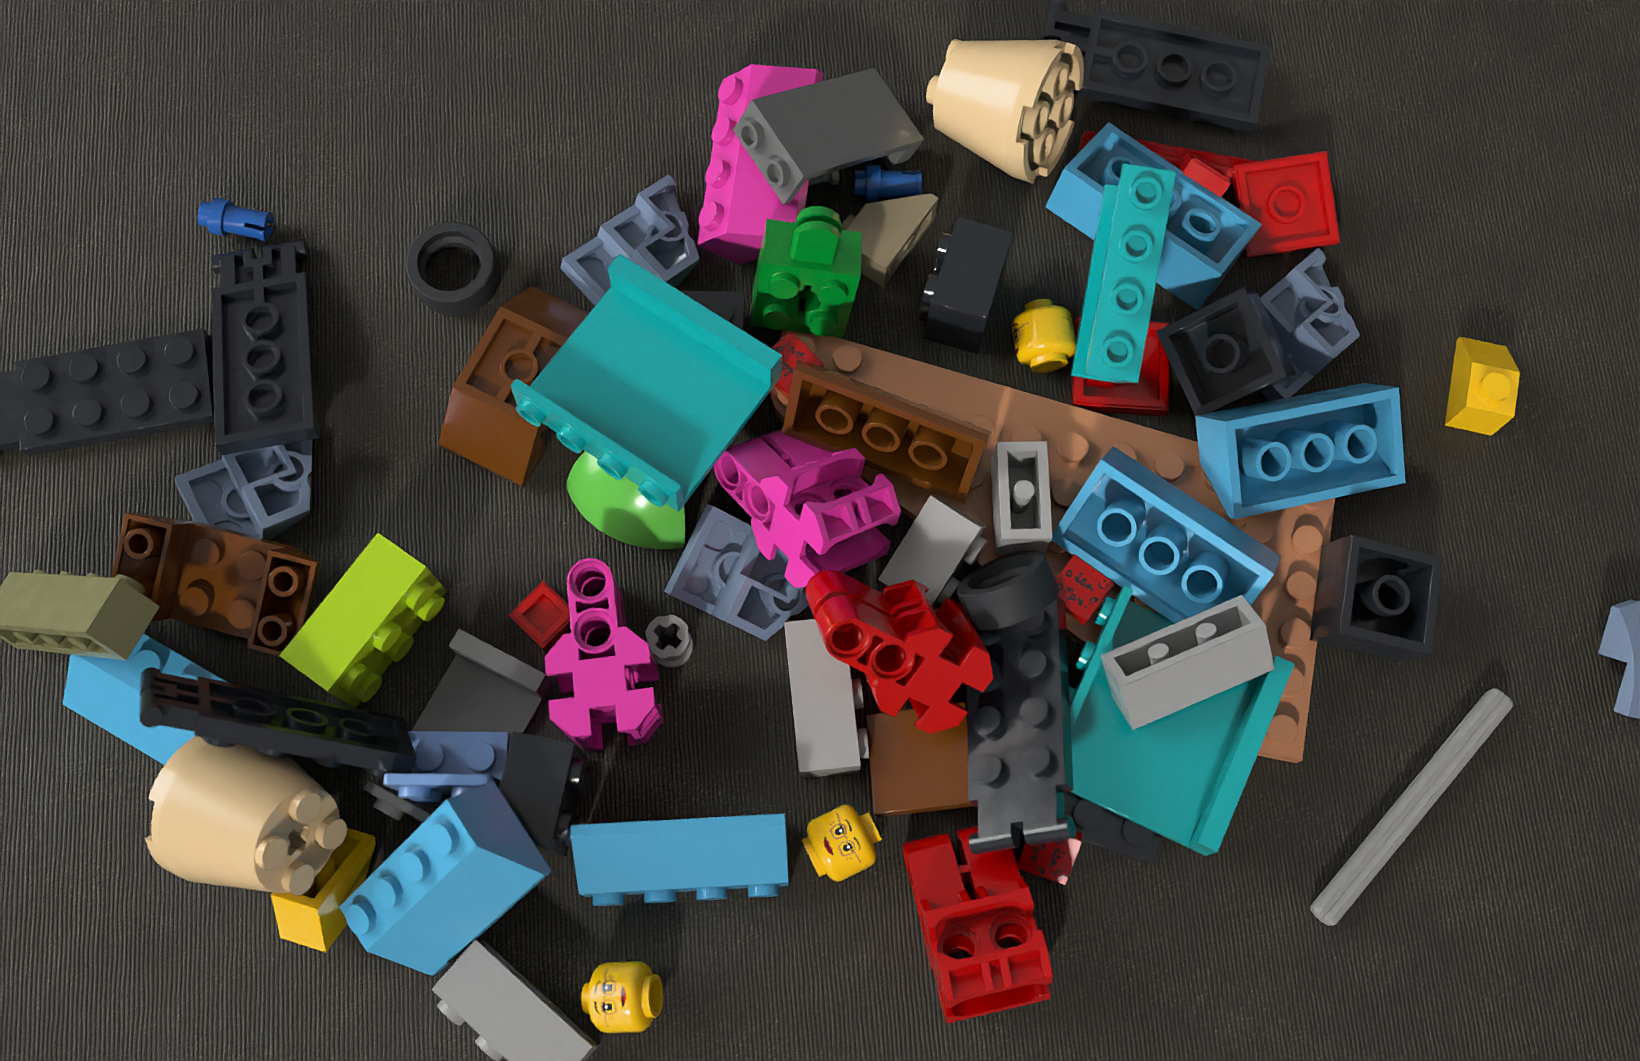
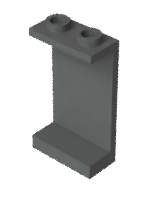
[733,68,924,205]
[364,629,554,828]

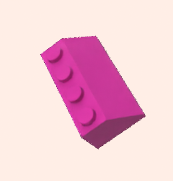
[697,64,823,265]

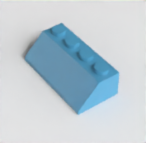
[1045,122,1262,310]
[1195,383,1406,519]
[1052,446,1281,623]
[63,633,227,765]
[339,781,551,976]
[571,814,789,906]

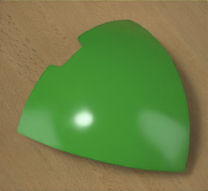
[566,451,685,549]

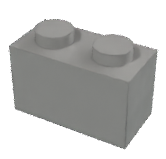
[991,441,1052,555]
[878,495,988,609]

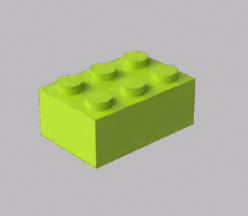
[279,533,447,708]

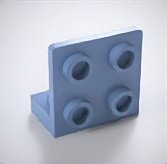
[383,731,511,804]

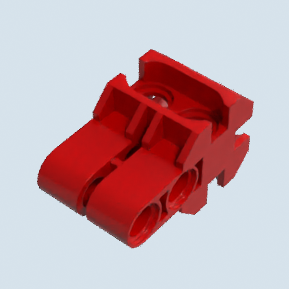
[806,569,993,734]
[902,826,1053,1024]

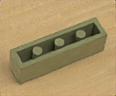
[0,570,160,660]

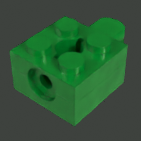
[750,206,862,338]

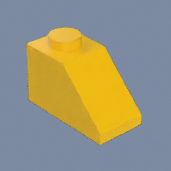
[1445,337,1520,436]
[271,828,376,952]

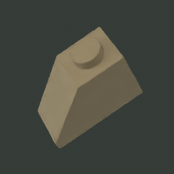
[842,193,938,288]

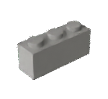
[1100,595,1274,730]
[784,619,869,779]
[431,939,599,1061]

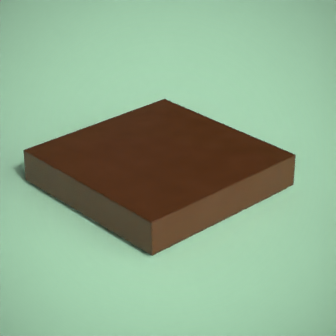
[866,702,975,818]

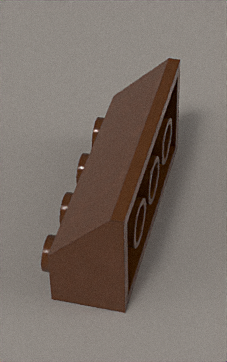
[782,362,992,504]

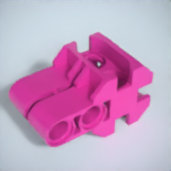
[714,428,901,588]
[545,558,664,752]

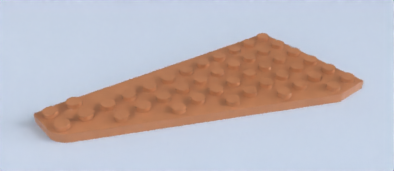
[770,330,1335,763]

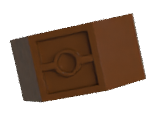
[438,286,589,488]
[111,512,321,657]

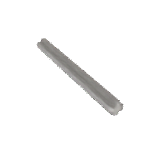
[1310,688,1513,926]

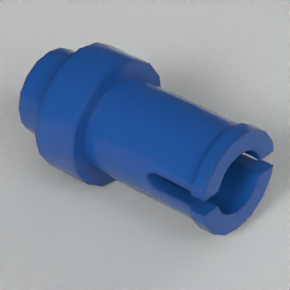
[852,165,922,202]
[198,197,274,242]

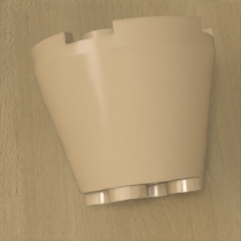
[926,39,1084,184]
[145,736,347,895]

